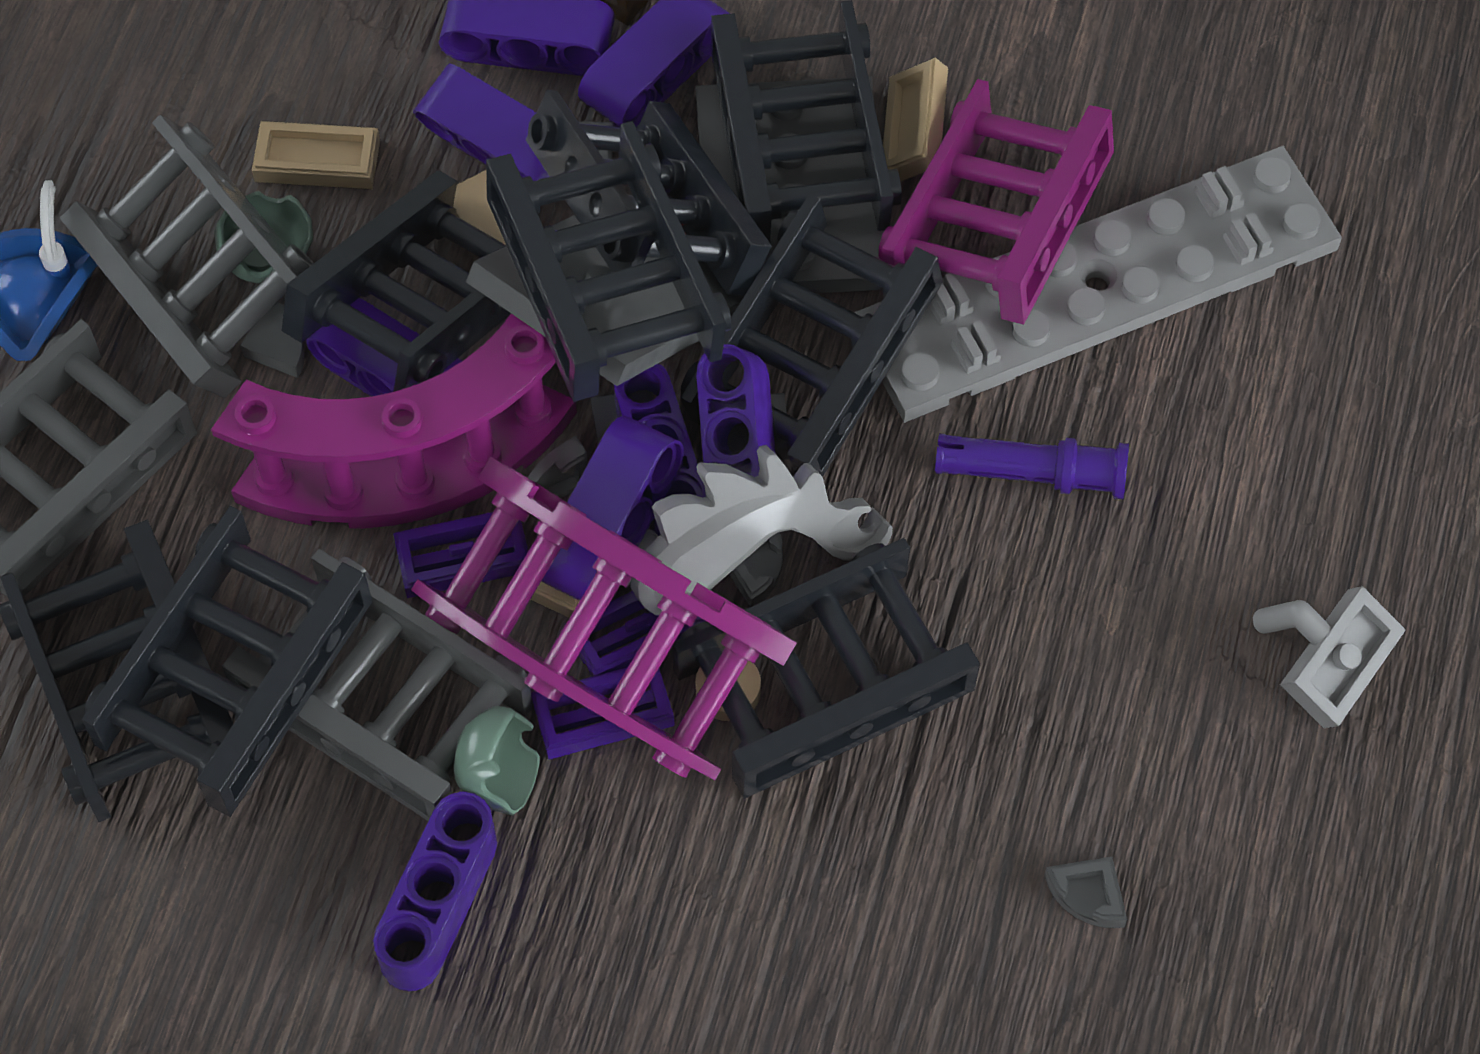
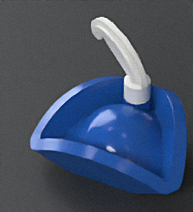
[0,180,98,361]

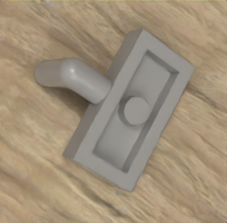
[1253,586,1406,728]

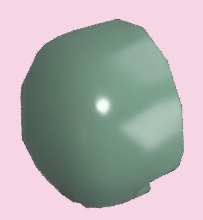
[214,191,313,284]
[454,706,540,816]

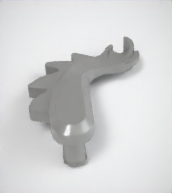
[630,445,893,615]

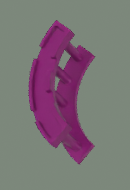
[211,314,577,529]
[411,457,797,780]

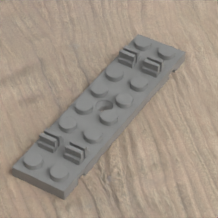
[854,146,1342,423]

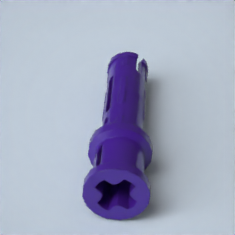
[935,433,1129,500]

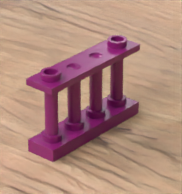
[878,79,1114,325]

